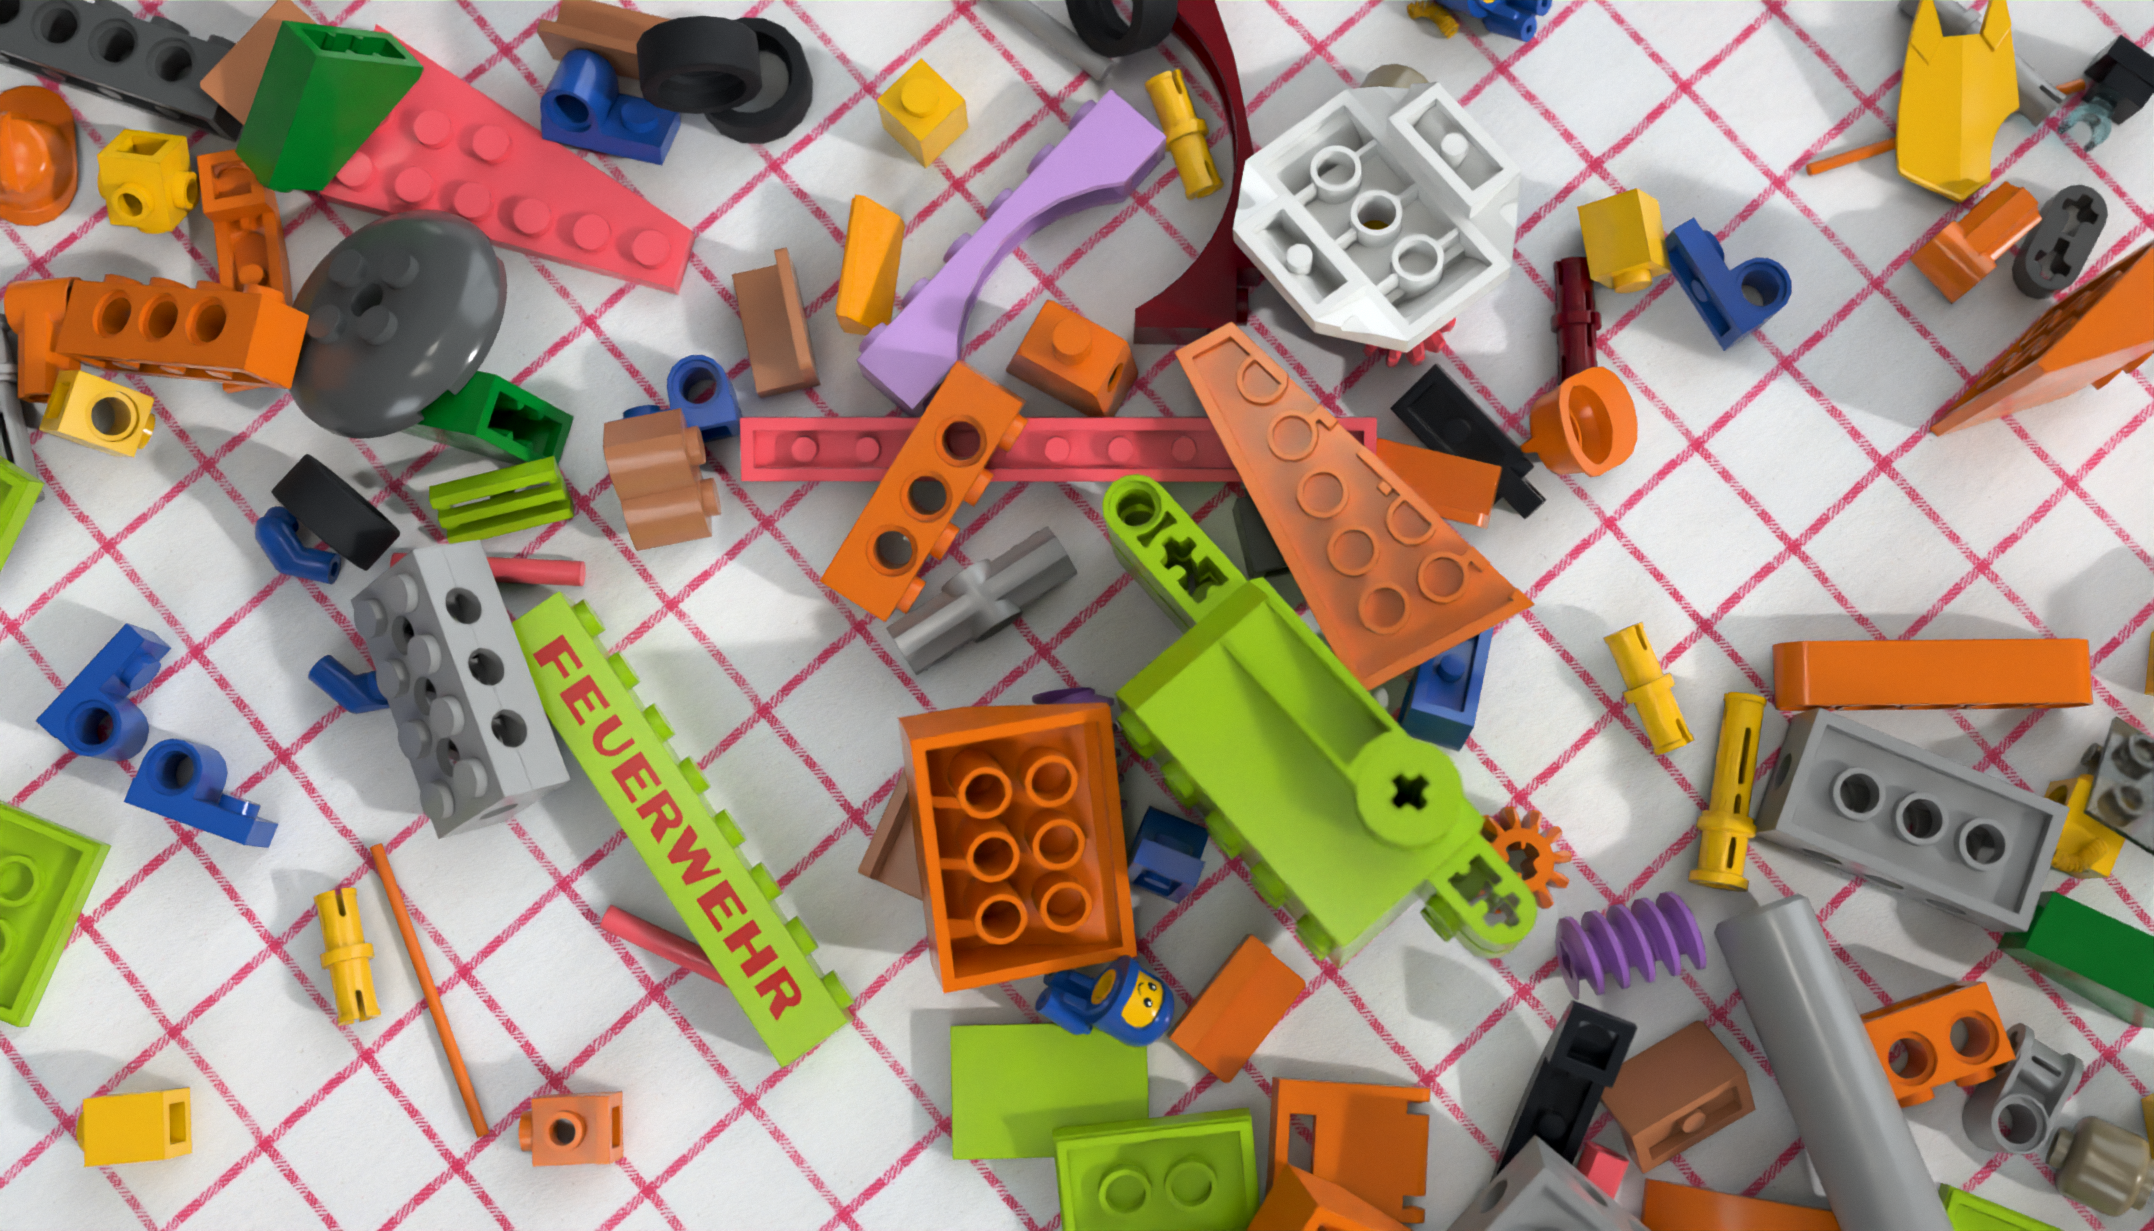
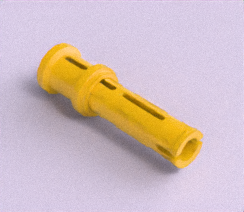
[1688,692,1767,892]

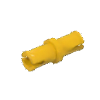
[1145,69,1224,200]
[1603,622,1695,755]
[313,887,381,1026]

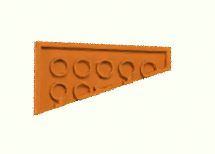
[1174,321,1535,691]

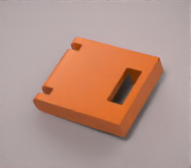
[1266,1077,1431,1224]

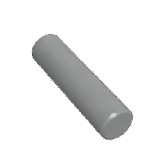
[1714,894,1955,1231]

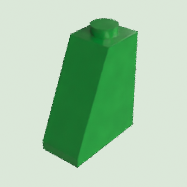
[235,20,424,193]
[400,371,574,465]
[1997,891,2154,1029]

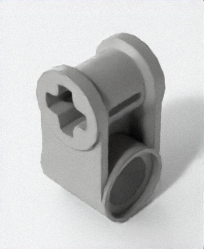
[1962,1023,2084,1155]

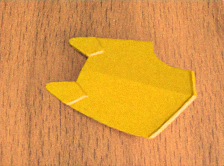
[1895,0,2019,203]

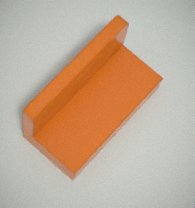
[1376,438,1502,530]
[1166,934,1306,1083]

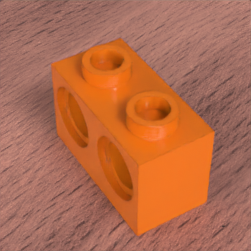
[1860,981,2016,1108]

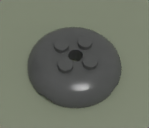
[289,209,507,439]

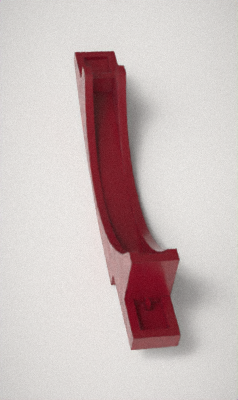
[1133,0,1261,345]

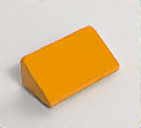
[835,194,905,335]

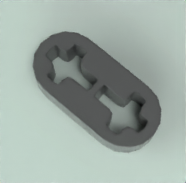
[2012,185,2108,299]

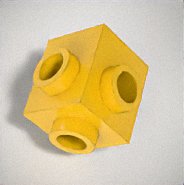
[97,129,200,234]

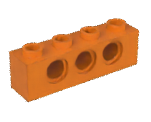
[55,274,309,390]
[820,360,1029,622]

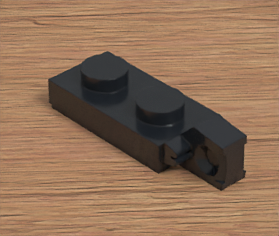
[1390,364,1547,519]

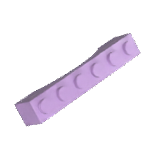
[856,88,1167,417]

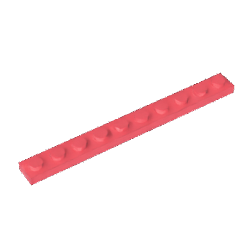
[740,417,1377,482]

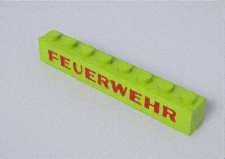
[512,591,855,1068]

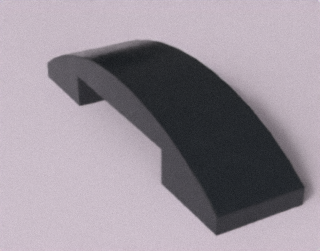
[1490,1000,1637,1183]

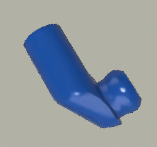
[255,506,341,585]
[308,655,390,714]

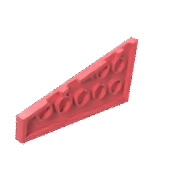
[319,24,696,295]

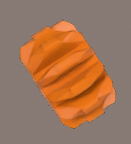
[1477,806,1572,914]

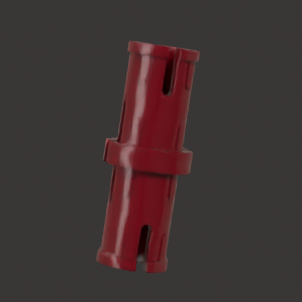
[1550,257,1602,386]

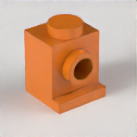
[519,1091,623,1166]

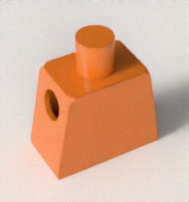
[1006,299,1139,417]

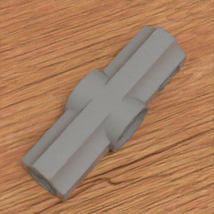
[886,526,1077,676]

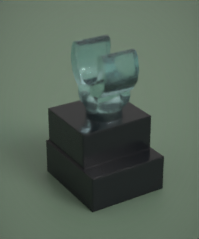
[2058,35,2154,152]

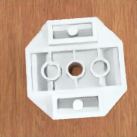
[1233,82,1522,353]

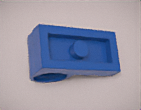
[540,49,681,166]
[1665,217,1792,351]
[609,355,743,443]
[35,623,171,762]
[1397,627,1494,752]
[124,739,278,848]
[1127,806,1209,904]

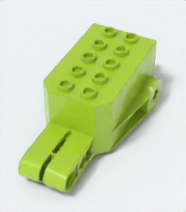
[1102,474,1538,969]

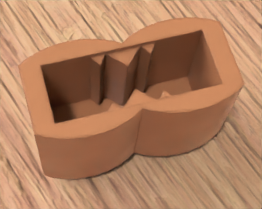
[603,408,721,551]

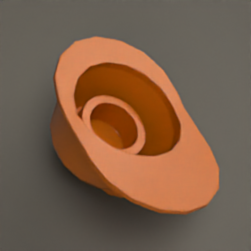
[0,85,79,226]
[1519,366,1638,477]

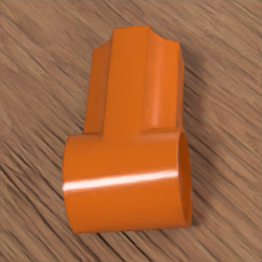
[1909,181,2043,304]
[4,277,82,404]

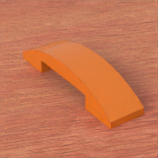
[197,149,293,393]
[1640,1178,1841,1231]

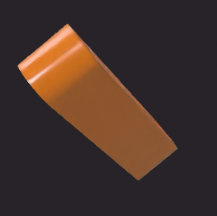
[1772,638,2093,711]

